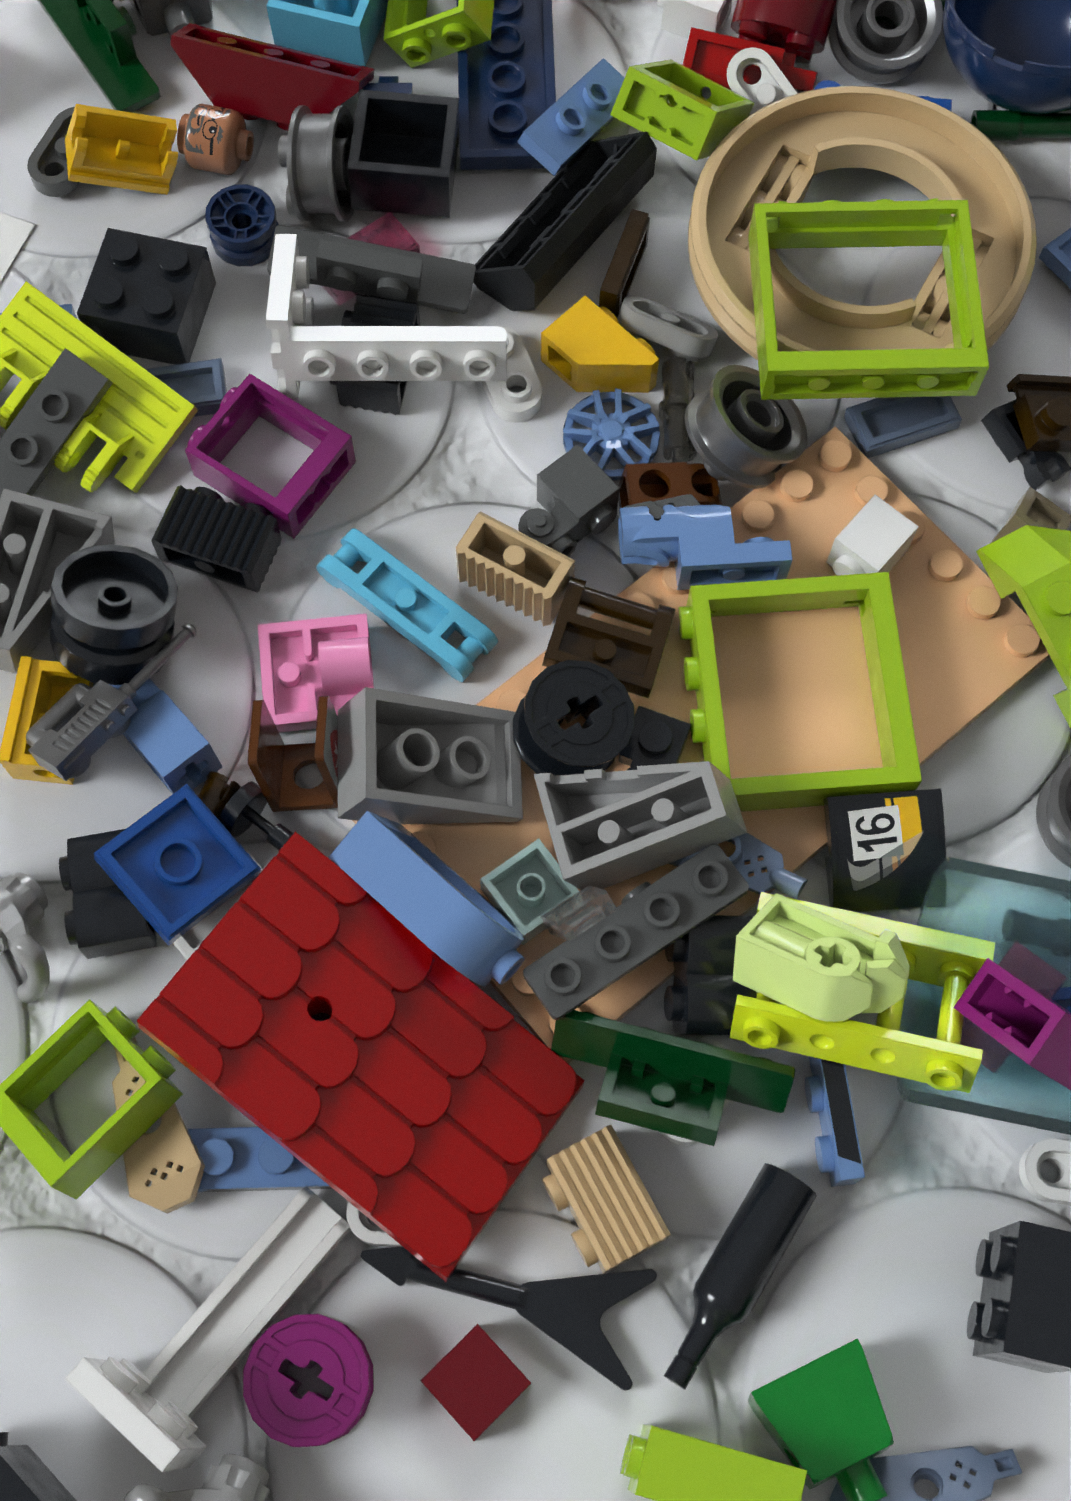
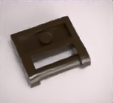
[542,576,675,698]

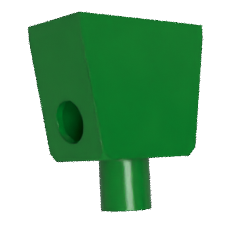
[748,1338,894,1501]

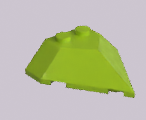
[976,525,1071,729]

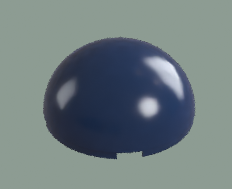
[943,0,1071,115]

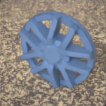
[563,388,660,481]

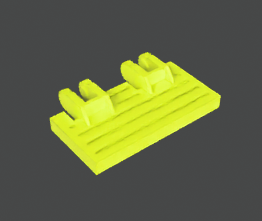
[0,281,198,494]

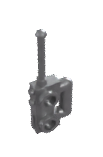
[26,623,197,781]

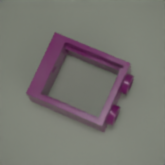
[185,373,356,539]

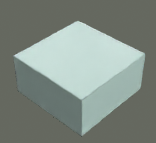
[480,838,582,945]

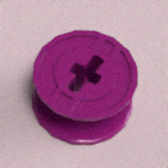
[243,1314,374,1447]

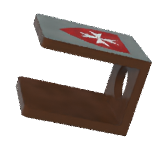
[248,696,338,812]

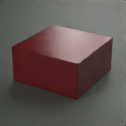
[420,1324,531,1441]

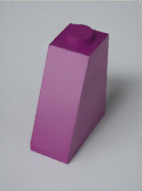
[953,958,1071,1090]

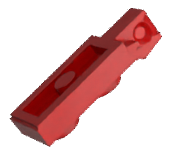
[683,27,818,91]

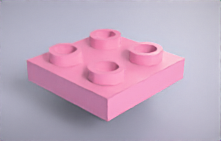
[258,613,374,733]

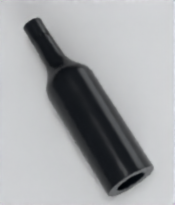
[664,1163,817,1390]

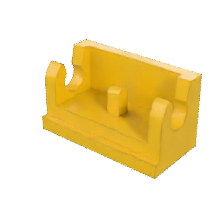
[65,104,178,195]
[0,656,94,785]

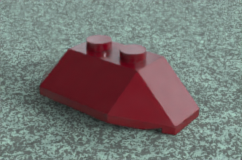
[171,23,375,131]

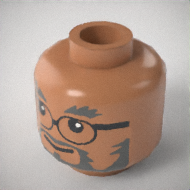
[177,104,254,175]

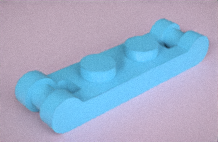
[316,528,499,682]

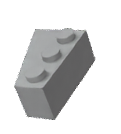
[0,488,115,673]
[534,761,747,894]

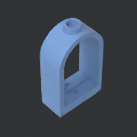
[329,811,525,986]

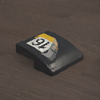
[823,788,946,912]

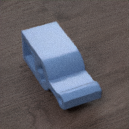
[109,678,223,794]

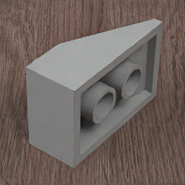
[338,687,523,825]

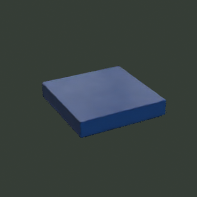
[94,784,261,946]

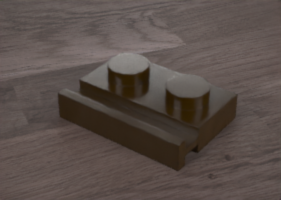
[1006,374,1071,452]

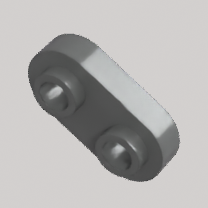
[27,107,80,197]

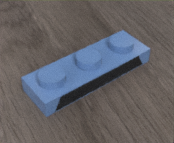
[805,1056,865,1187]
[188,1127,333,1192]

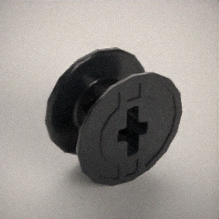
[513,660,635,776]

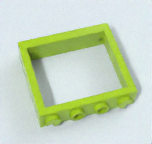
[748,198,989,400]
[678,572,922,812]

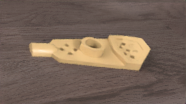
[112,1037,205,1214]

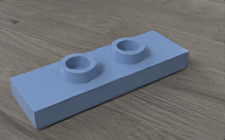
[517,58,625,176]

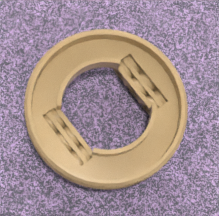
[688,86,1037,360]

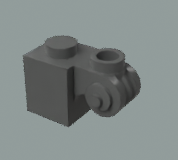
[518,444,619,557]

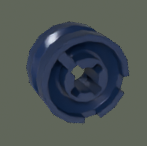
[205,184,279,267]

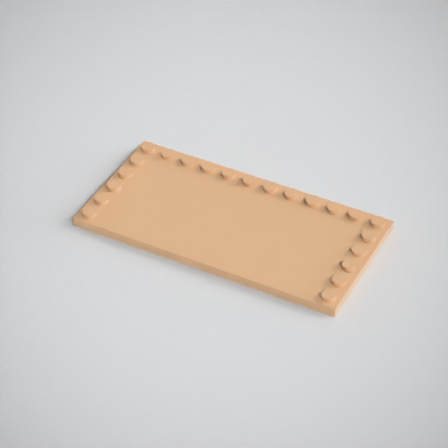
[352,426,1050,1064]

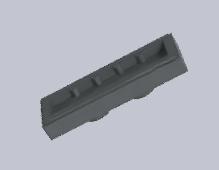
[0,348,113,497]

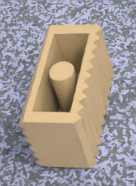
[456,512,576,626]
[542,1125,671,1274]

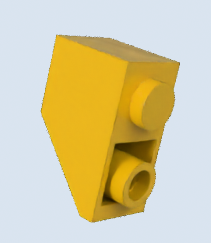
[541,296,659,393]

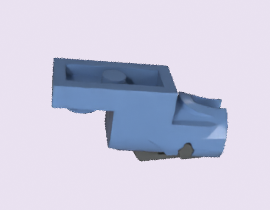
[618,494,792,590]

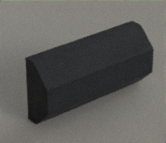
[473,131,657,311]

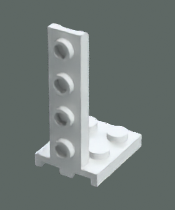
[266,234,507,400]
[65,1186,351,1472]

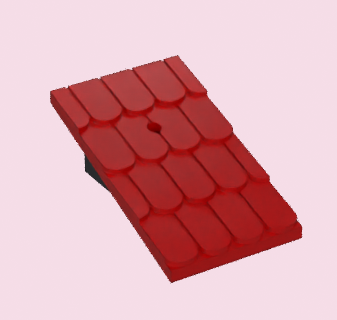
[136,831,585,1282]

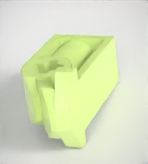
[733,893,910,1022]

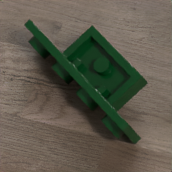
[37,0,161,113]
[551,1010,796,1146]

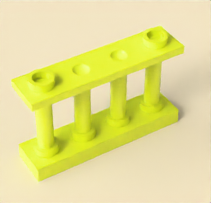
[729,892,995,1093]

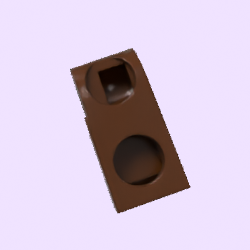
[618,462,722,509]

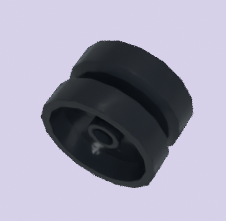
[50,544,178,685]

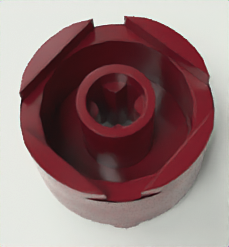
[731,0,838,64]

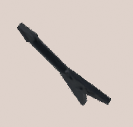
[361,1246,657,1391]

